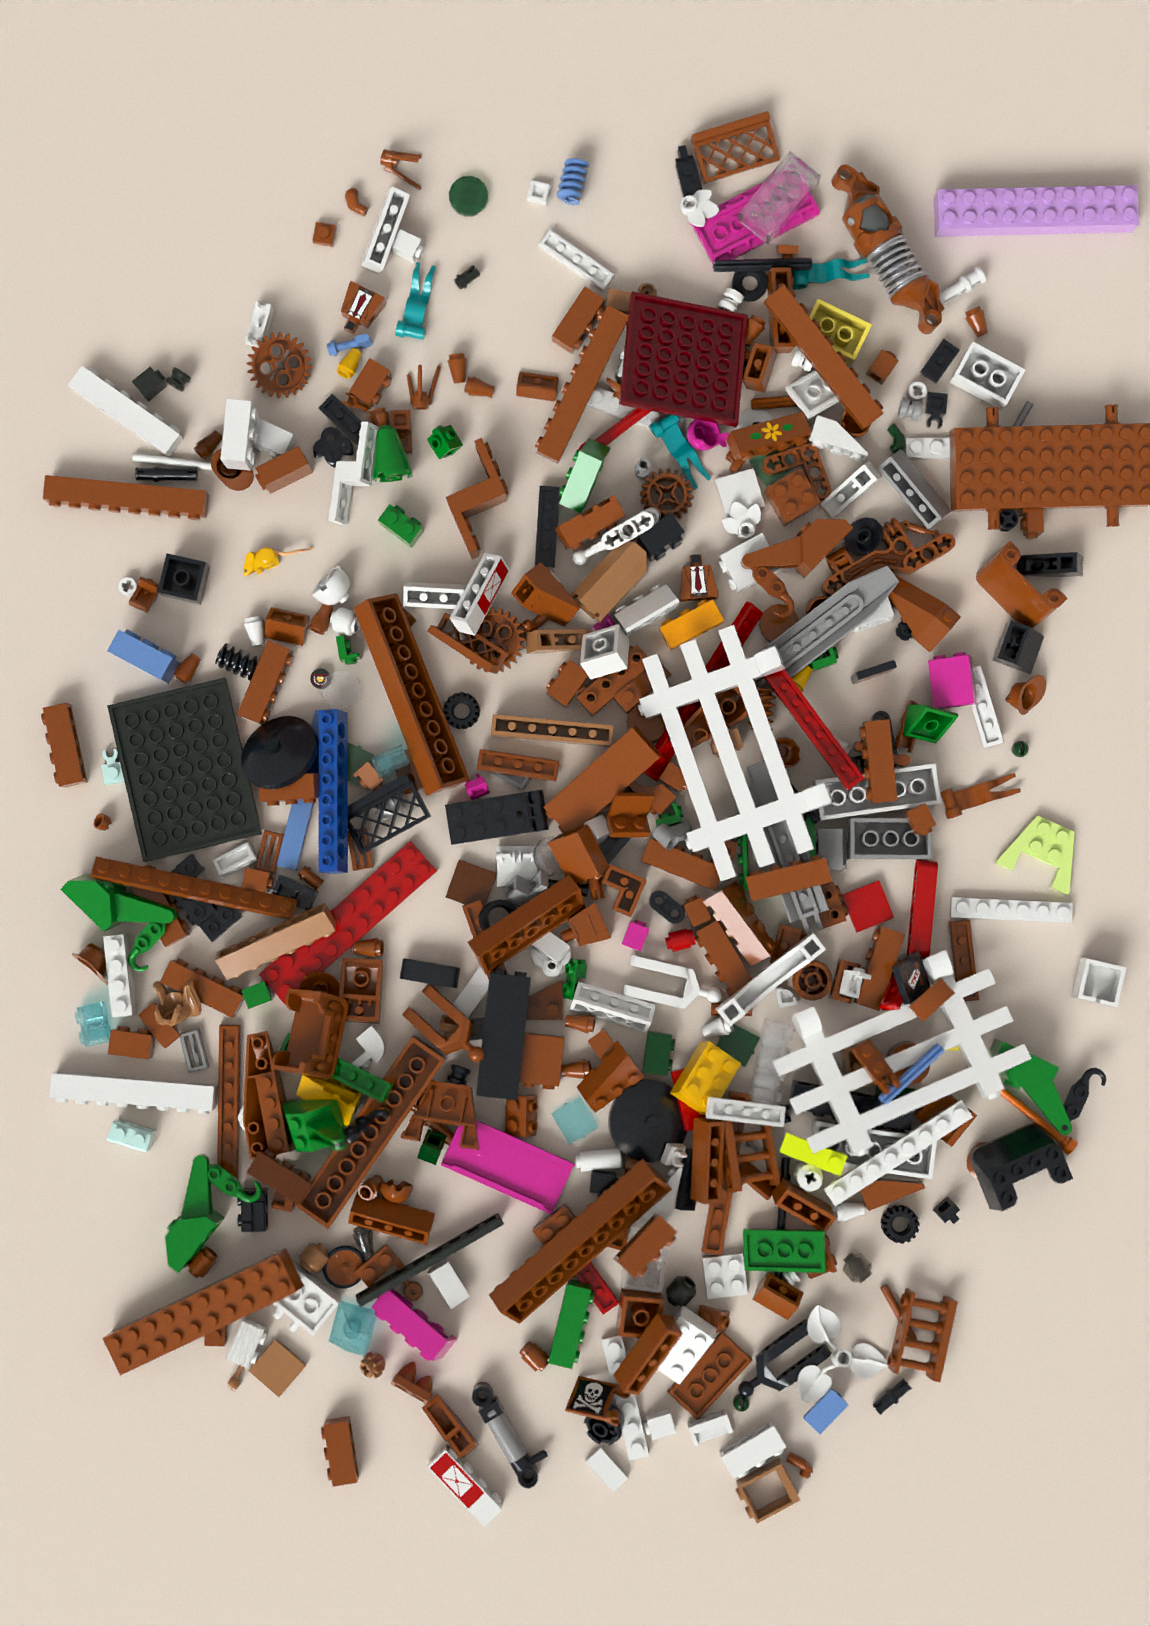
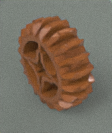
[640,468,694,519]

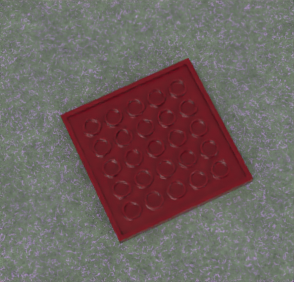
[619,291,748,427]

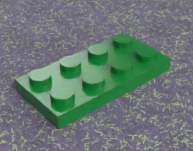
[743,1228,827,1273]

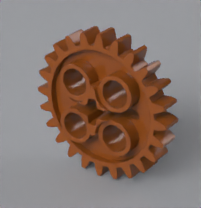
[246,332,312,399]
[461,607,526,672]

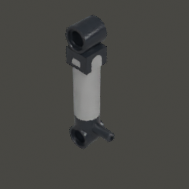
[472,1382,548,1488]

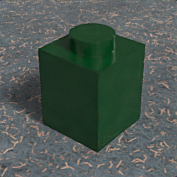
[417,1129,447,1165]

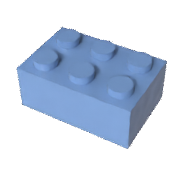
[107,629,180,684]

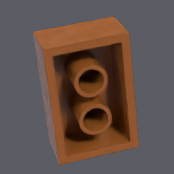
[613,1213,677,1279]

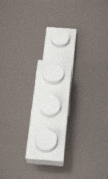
[329,422,380,525]

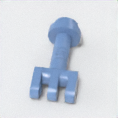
[327,334,373,356]

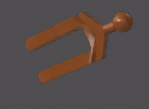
[402,984,484,1062]

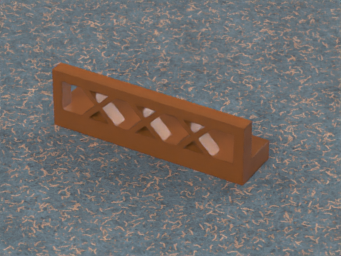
[427,613,509,674]

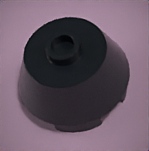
[584,1404,625,1445]

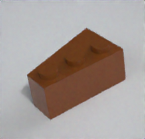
[555,495,626,550]
[577,1040,644,1113]

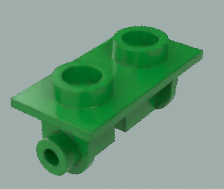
[562,958,587,1000]

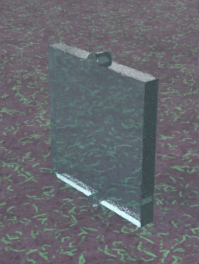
[552,1097,598,1145]

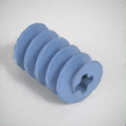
[557,158,590,205]

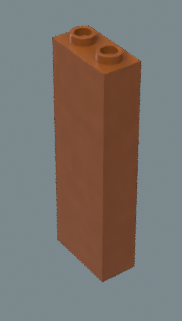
[544,725,662,833]

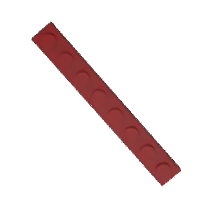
[764,669,865,791]

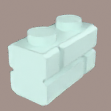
[107,1119,156,1152]

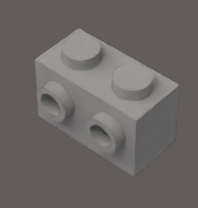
[815,828,847,870]

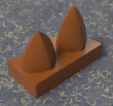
[390,1362,432,1404]

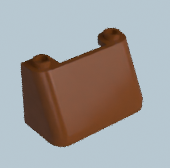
[976,541,1068,628]
[270,988,348,1079]

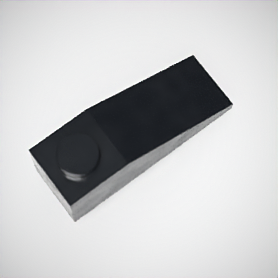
[1017,552,1083,577]

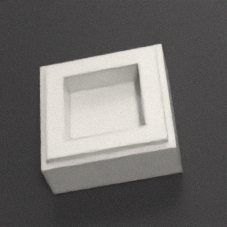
[527,180,551,205]

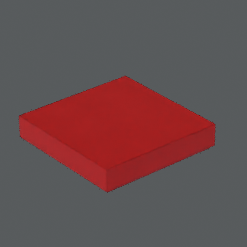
[841,880,894,933]

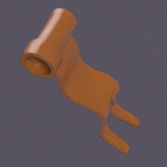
[940,773,1021,819]

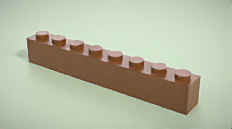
[763,285,883,430]
[535,305,628,464]
[43,475,209,520]

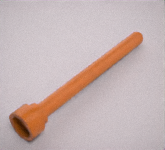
[999,1089,1078,1155]

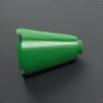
[373,425,413,482]

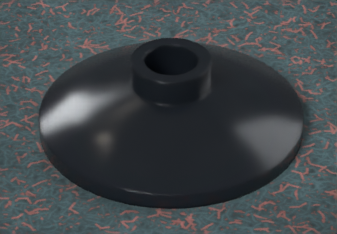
[845,517,883,555]

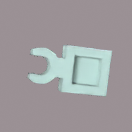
[101,749,125,785]

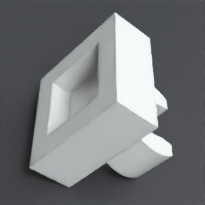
[660,1143,687,1167]

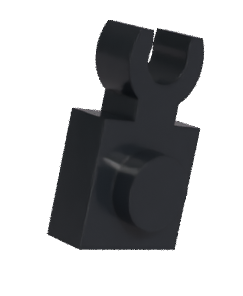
[925,392,948,429]

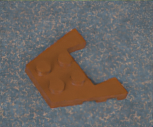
[401,1080,479,1151]

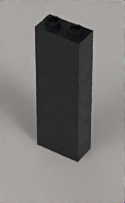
[476,969,531,1100]

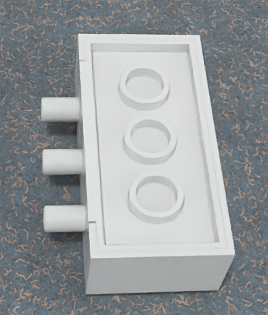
[273,1248,342,1336]

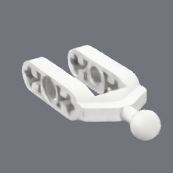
[572,507,661,565]
[622,955,722,1009]

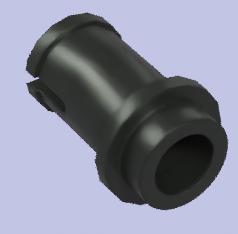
[454,265,480,289]

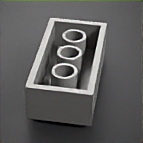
[847,818,932,859]

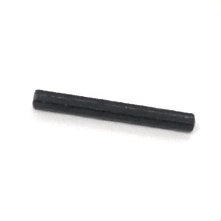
[713,258,812,272]

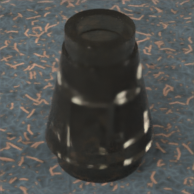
[352,1226,374,1257]

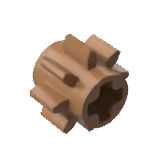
[360,1352,385,1379]

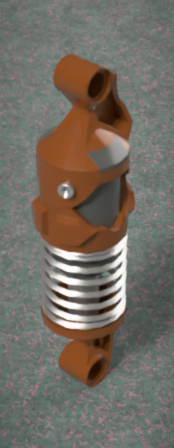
[831,165,945,334]

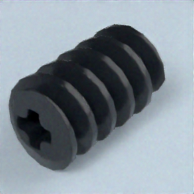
[215,643,258,681]

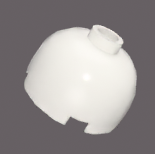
[311,565,350,605]

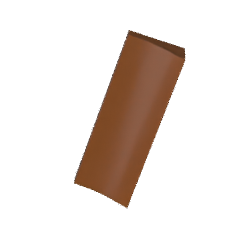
[468,875,586,975]

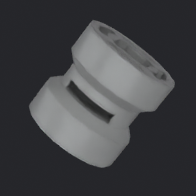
[898,397,922,421]

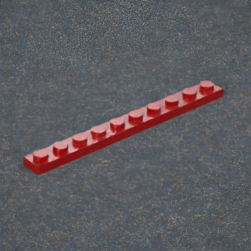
[643,601,763,782]

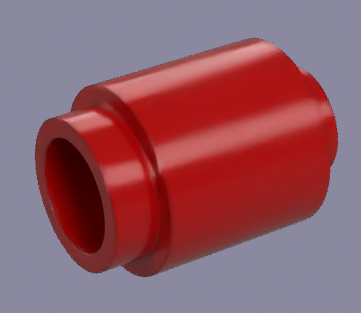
[665,928,696,952]

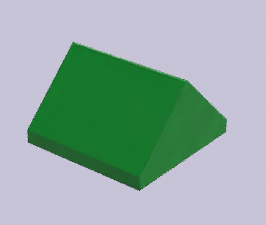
[903,705,959,744]

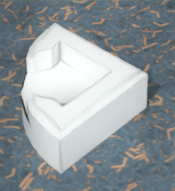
[775,987,799,1008]

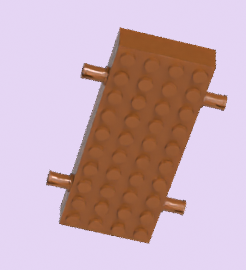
[949,404,1150,530]

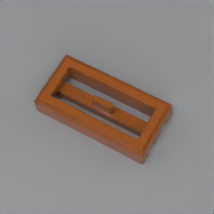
[348,828,374,871]
[255,830,284,874]

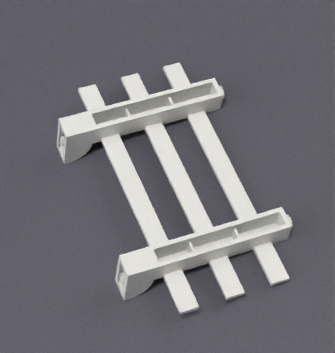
[638,625,834,881]
[772,950,1031,1157]

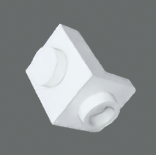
[839,967,872,999]

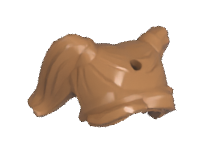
[153,980,202,1026]

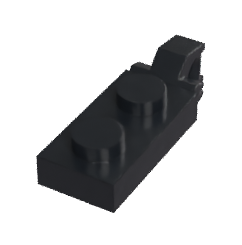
[675,145,702,198]

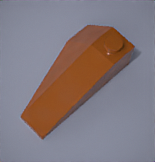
[683,687,748,749]

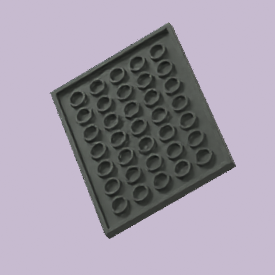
[107,678,262,862]

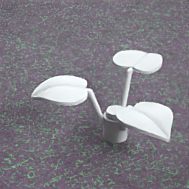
[797,1305,887,1402]

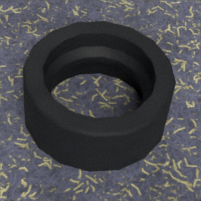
[479,899,516,931]

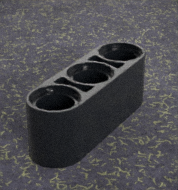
[400,958,461,988]

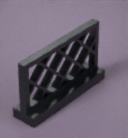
[348,773,431,854]

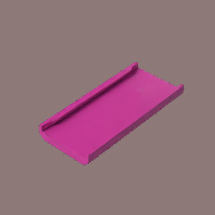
[689,166,820,265]
[441,1119,575,1215]

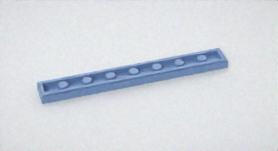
[276,710,319,871]

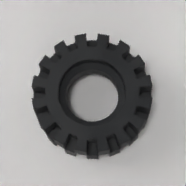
[443,692,480,730]
[881,1205,920,1244]

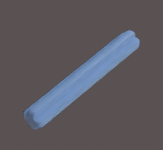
[878,1043,944,1104]

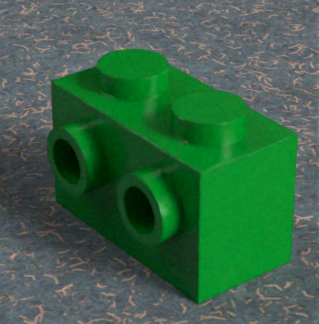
[378,504,423,548]

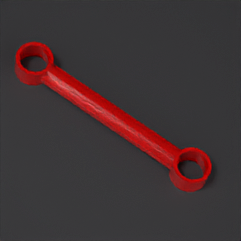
[578,408,651,450]

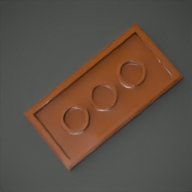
[667,1332,753,1420]

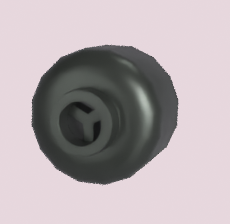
[666,1276,696,1307]

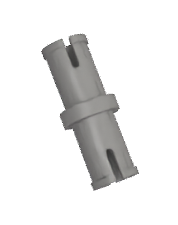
[635,458,651,479]

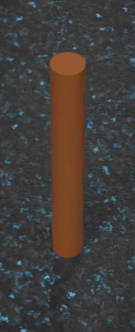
[880,1284,917,1340]

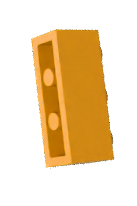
[659,599,724,651]

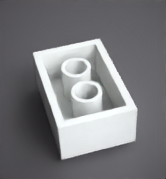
[949,341,1025,410]
[220,399,260,471]
[658,1305,716,1385]

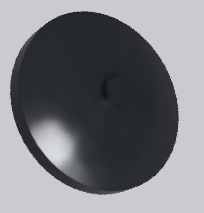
[241,716,319,789]
[608,1080,688,1162]

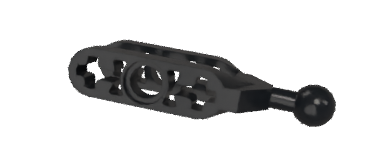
[738,1319,832,1397]

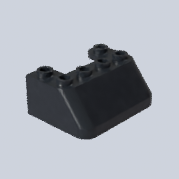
[970,1123,1073,1211]

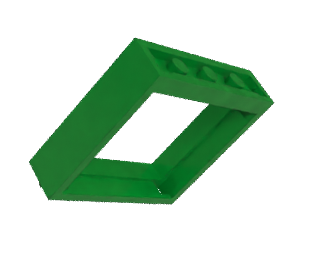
[737,813,816,890]

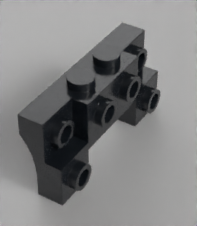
[171,854,244,942]

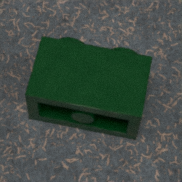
[642,1031,675,1076]

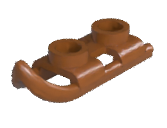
[895,700,919,753]

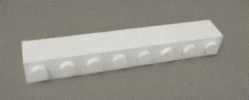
[49,1072,217,1114]

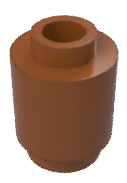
[188,1246,218,1278]
[519,1341,549,1372]

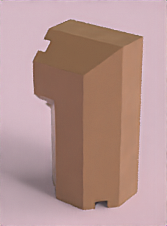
[570,541,647,624]

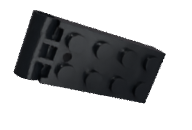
[445,790,549,845]

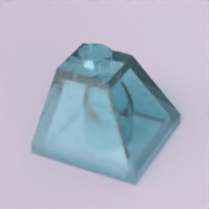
[329,1301,377,1356]

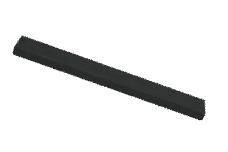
[355,1213,504,1307]

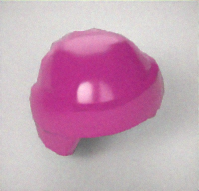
[687,419,729,451]

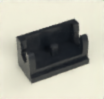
[272,875,318,911]

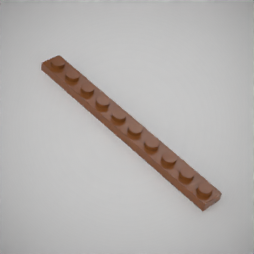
[91,856,298,920]

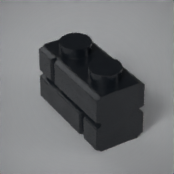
[237,1188,268,1232]

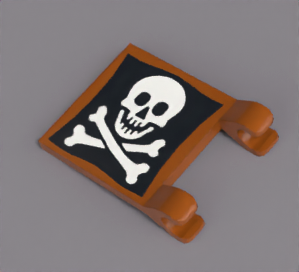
[565,1376,630,1426]

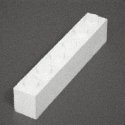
[68,366,183,457]

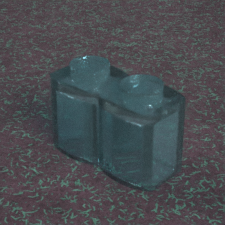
[75,1002,111,1047]

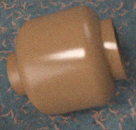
[299,1243,329,1274]

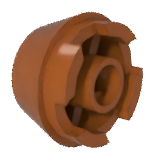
[792,960,833,1001]

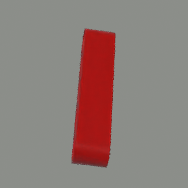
[907,859,938,959]

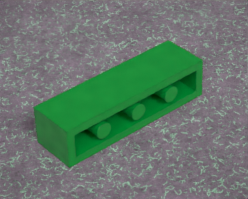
[548,1280,594,1369]

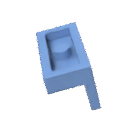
[803,1388,848,1434]

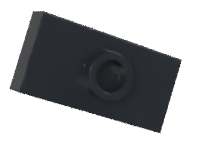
[920,339,960,384]

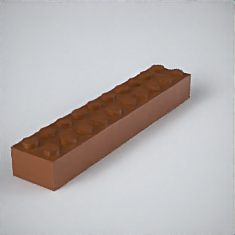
[354,593,470,796]
[295,1035,447,1229]
[489,1159,672,1324]
[102,1248,304,1375]

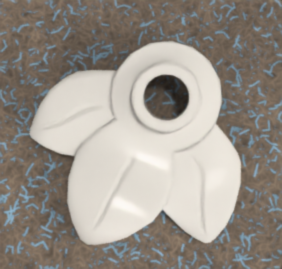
[680,189,719,227]
[722,502,761,540]
[531,948,571,977]

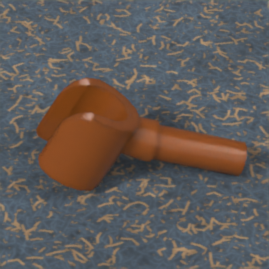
[341,393,369,412]

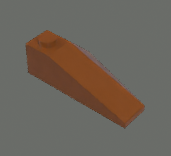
[888,574,961,652]

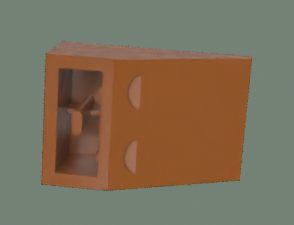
[511,562,581,627]

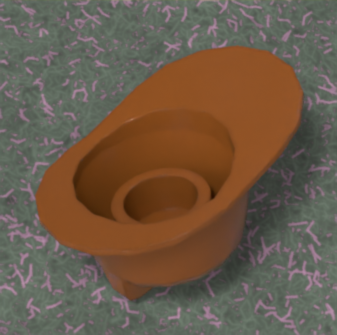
[211,448,254,491]
[1005,675,1046,715]
[72,943,108,985]

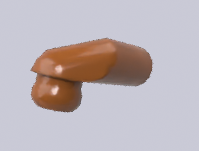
[345,188,368,216]
[521,615,548,633]

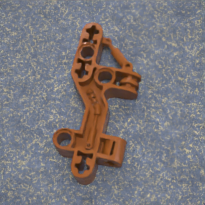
[821,517,955,597]

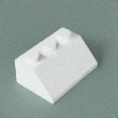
[614,584,679,637]

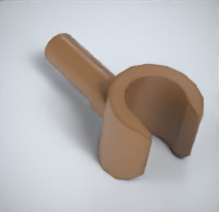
[227,1365,244,1391]

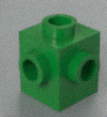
[427,425,463,460]

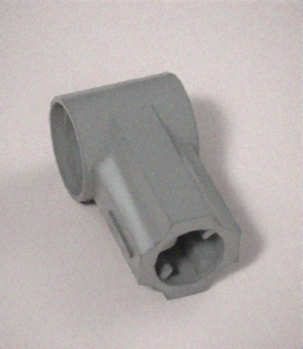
[653,822,692,850]

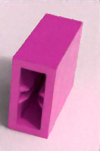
[928,652,977,709]

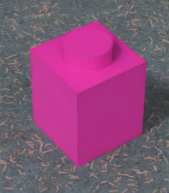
[621,919,649,952]

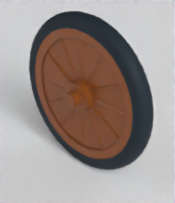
[323,1246,365,1289]

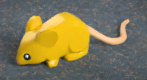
[243,547,313,577]

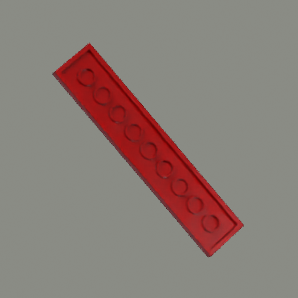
[259,841,437,1005]

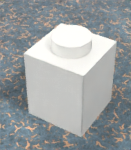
[391,229,424,263]
[644,1408,676,1440]

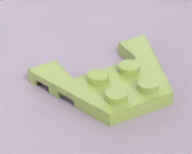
[995,816,1075,895]

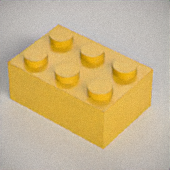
[670,1041,741,1115]

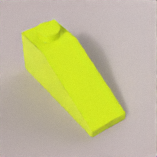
[779,1132,847,1176]

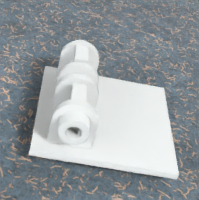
[496,846,537,887]

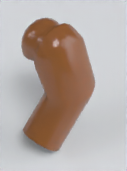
[786,1452,813,1479]

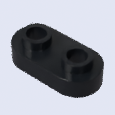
[649,891,685,924]

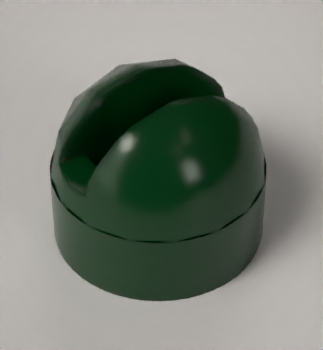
[1011,741,1029,757]
[733,1394,750,1412]

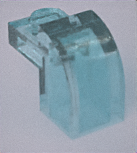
[371,744,410,778]

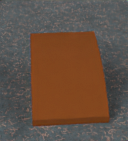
[339,958,383,1024]

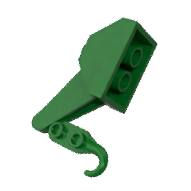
[60,874,177,972]
[165,1154,262,1273]

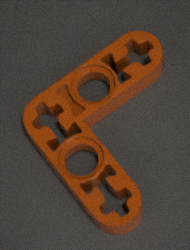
[762,444,831,501]

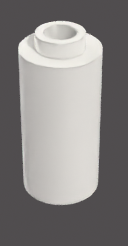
[576,1148,622,1172]

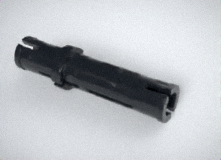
[135,466,198,482]

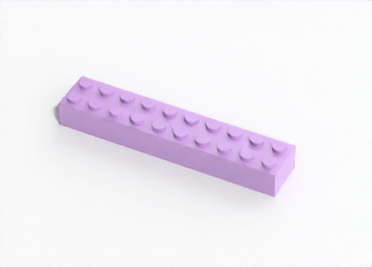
[934,185,1139,237]

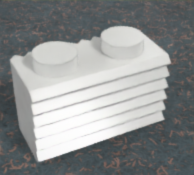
[225,1317,267,1368]

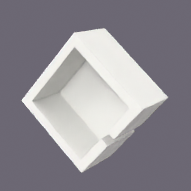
[1072,958,1126,1008]

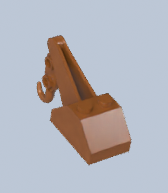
[741,519,853,618]

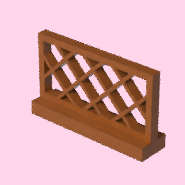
[690,111,780,184]

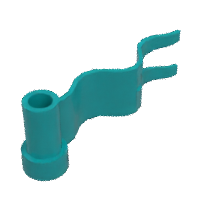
[793,259,870,290]
[395,262,436,340]
[649,414,711,489]

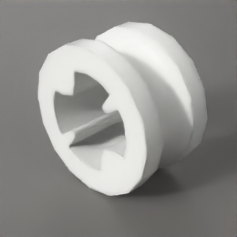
[907,382,927,401]
[118,577,138,597]
[782,1272,801,1287]

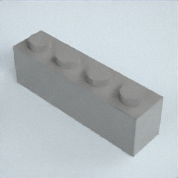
[878,449,952,530]

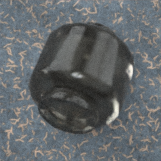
[842,1252,873,1284]

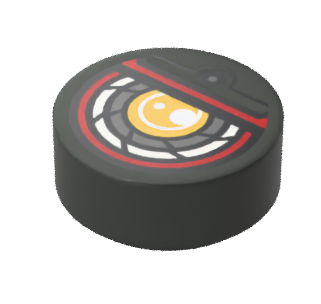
[310,669,331,689]

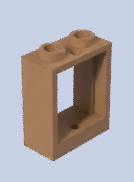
[735,1458,801,1523]

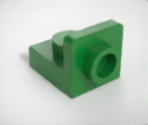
[336,635,361,665]
[809,647,839,672]
[655,802,684,827]

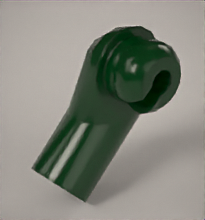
[887,424,905,454]

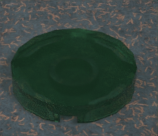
[449,176,488,217]

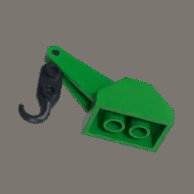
[989,1039,1106,1135]
[282,1099,390,1152]

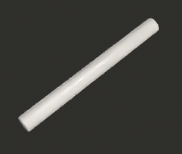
[132,453,212,470]

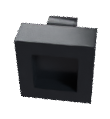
[933,1197,960,1224]

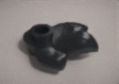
[313,427,353,468]

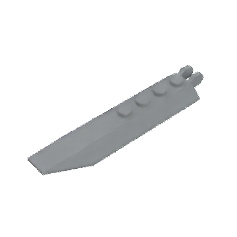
[753,566,899,688]
[747,760,829,934]

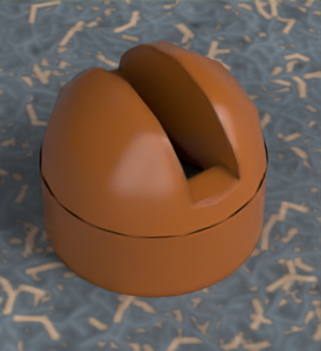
[94,813,112,831]

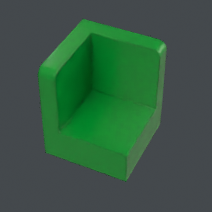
[242,981,273,1009]

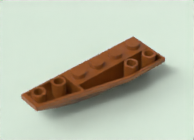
[243,1031,296,1160]

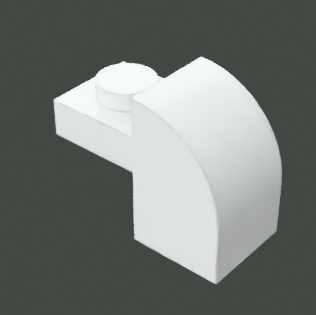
[352,1025,386,1069]

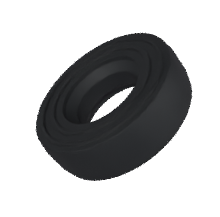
[732,271,768,302]

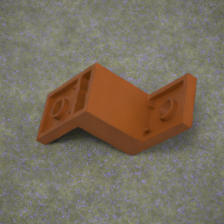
[446,438,509,559]

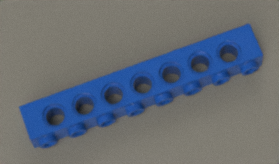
[319,709,348,874]

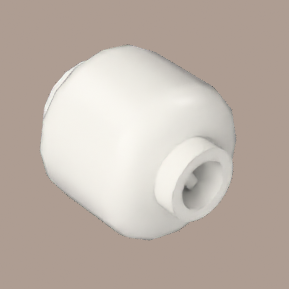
[330,608,361,636]

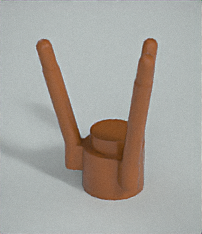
[380,149,422,189]
[407,365,441,410]

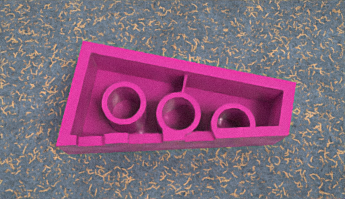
[371,1288,457,1361]

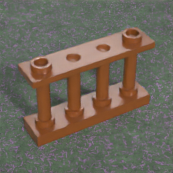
[722,1103,781,1192]
[887,1288,958,1382]

